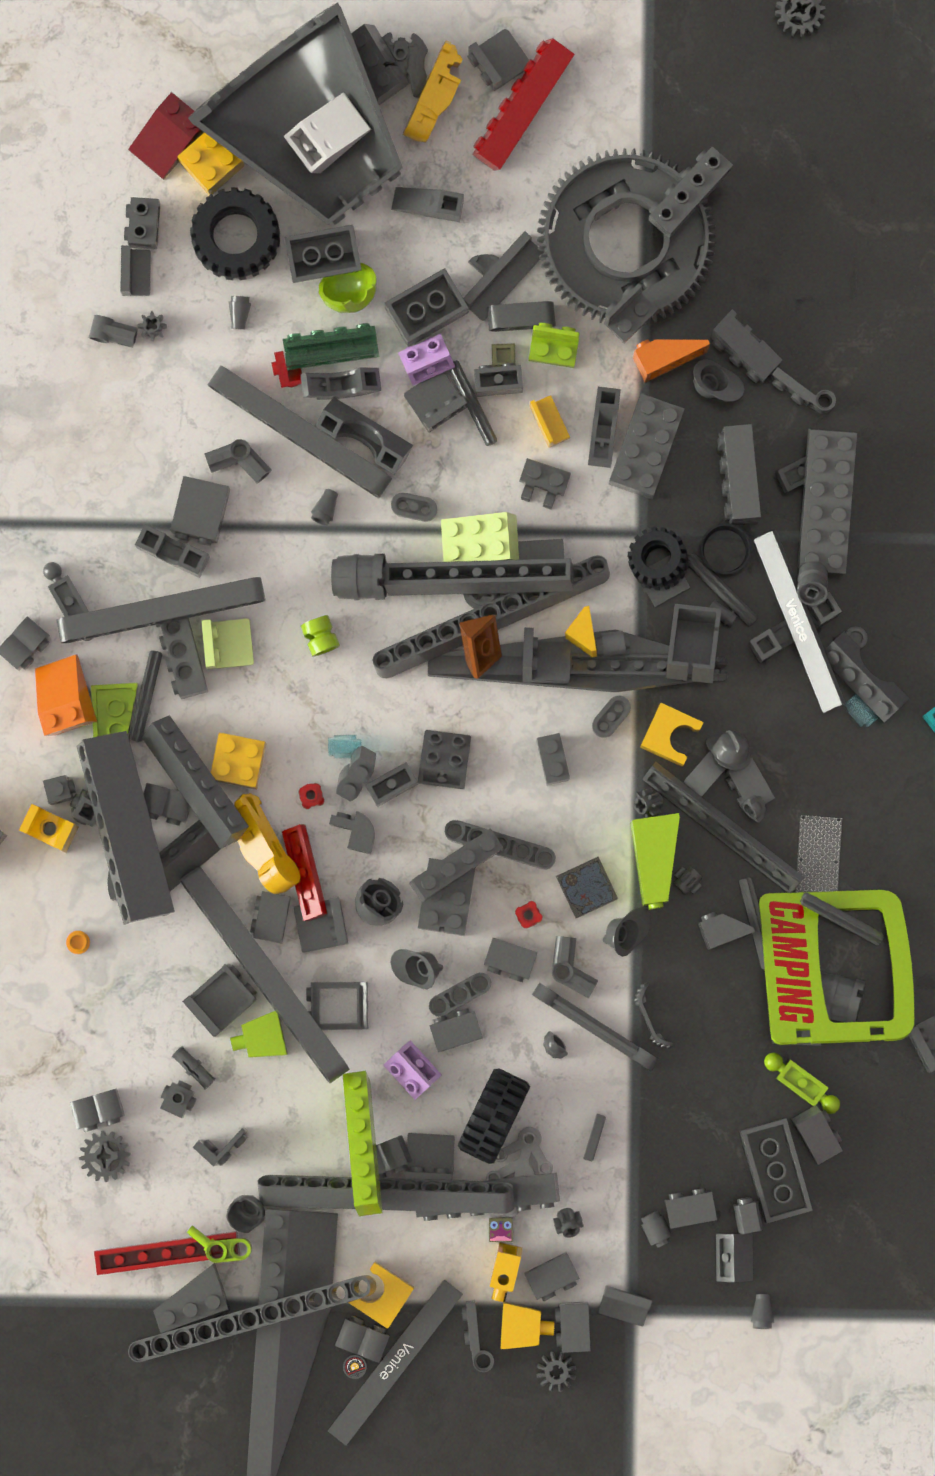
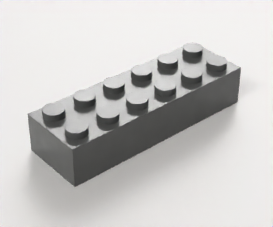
[797,429,857,574]

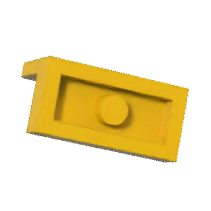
[530,395,570,448]

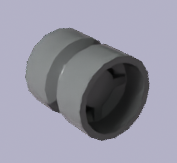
[797,562,828,606]

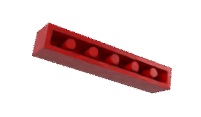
[472,38,575,171]
[94,1231,240,1275]

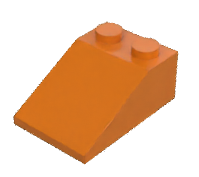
[633,339,710,383]
[35,654,97,736]

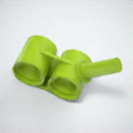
[186,1225,252,1263]

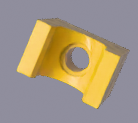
[640,703,703,767]
[19,804,79,853]
[348,1261,414,1329]

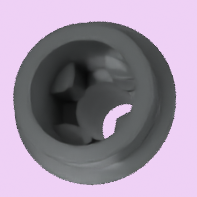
[228,296,251,330]
[311,489,338,525]
[751,1294,774,1329]

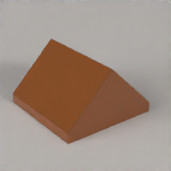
[459,615,502,679]

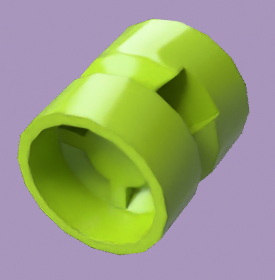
[300,615,340,657]

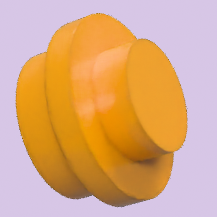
[66,931,90,954]

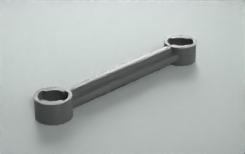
[532,983,659,1071]

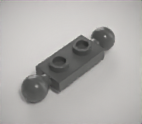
[43,562,93,641]

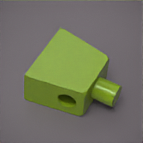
[230,1011,288,1057]

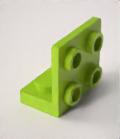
[528,323,580,368]

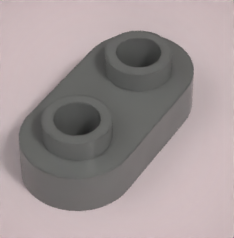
[391,493,437,522]
[592,696,631,738]

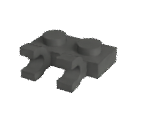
[519,458,571,510]

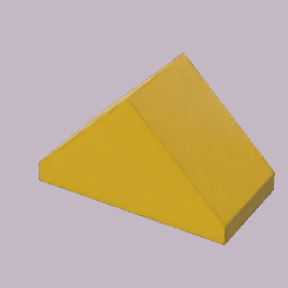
[565,606,597,657]

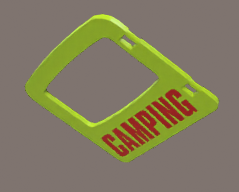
[759,890,914,1045]

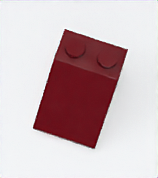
[128,92,204,180]

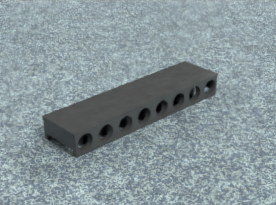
[76,731,175,925]

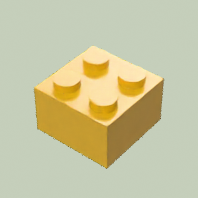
[177,132,244,195]
[211,732,266,790]

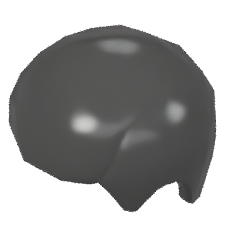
[226,1195,265,1233]

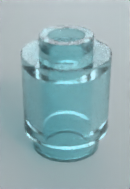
[844,694,878,727]
[328,735,362,759]

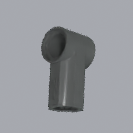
[88,315,138,348]

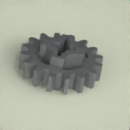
[775,0,826,37]
[79,1131,131,1182]

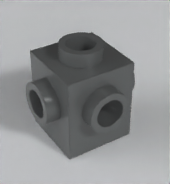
[70,789,97,827]
[160,1080,197,1118]

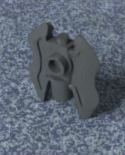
[382,32,428,97]

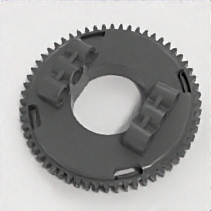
[537,148,716,325]

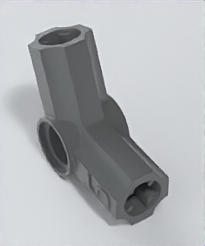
[204,439,272,484]
[552,936,598,998]

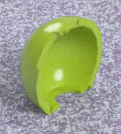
[318,263,377,313]

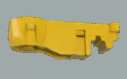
[402,40,463,142]
[234,793,300,894]

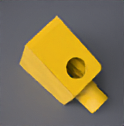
[490,1242,522,1302]
[500,1302,554,1349]

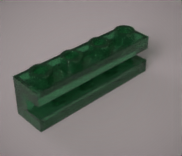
[283,323,379,370]

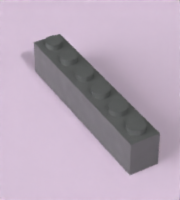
[142,715,249,849]
[416,1173,560,1221]

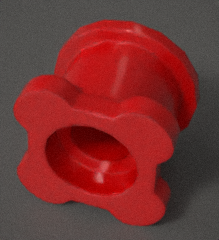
[299,783,325,809]
[515,901,543,929]

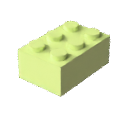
[441,512,519,562]

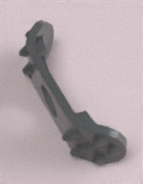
[634,982,674,1048]

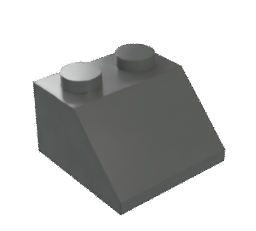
[698,911,755,950]

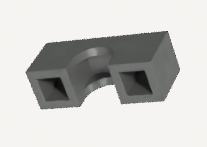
[135,524,210,578]

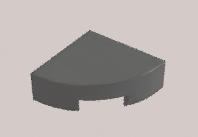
[468,254,499,276]

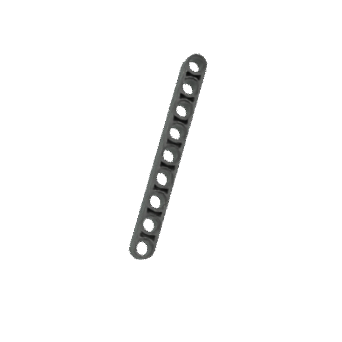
[207,365,392,498]
[56,577,266,643]

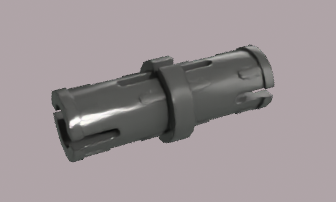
[172,1046,216,1089]

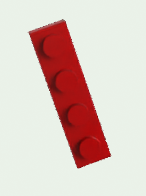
[282,824,327,921]

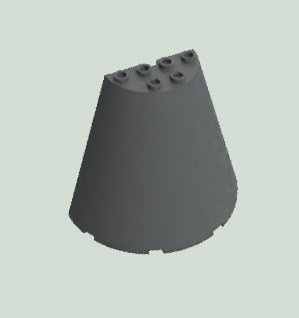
[188,2,403,225]

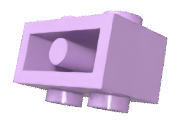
[398,334,455,386]
[384,1040,442,1100]

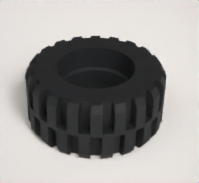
[190,187,280,280]
[457,1068,531,1164]

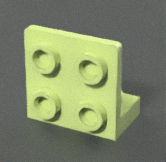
[201,619,254,670]

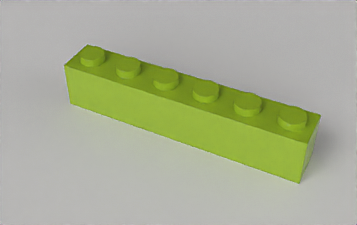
[343,1071,382,1217]

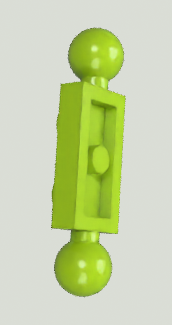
[764,1052,840,1114]

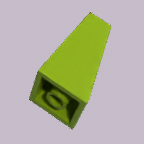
[630,813,680,910]

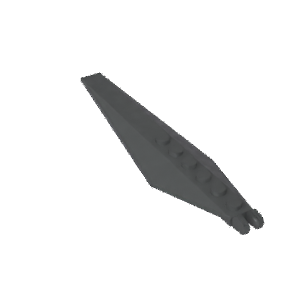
[428,630,728,692]

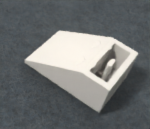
[284,93,372,173]

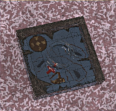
[556,857,618,919]

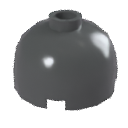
[355,878,403,926]

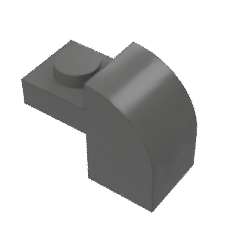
[683,751,726,797]
[329,811,375,855]

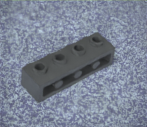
[649,146,733,239]

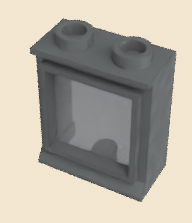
[306,982,369,1030]

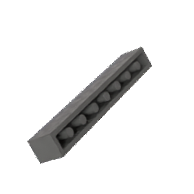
[384,558,574,596]

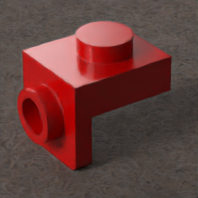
[271,351,302,388]

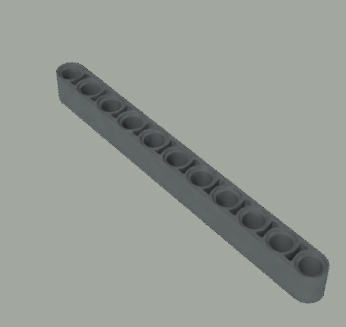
[372,555,610,679]
[179,866,350,1083]
[258,1175,514,1214]
[128,1275,376,1362]

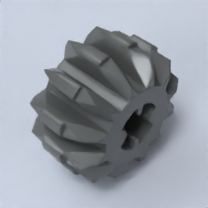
[536,1351,576,1392]

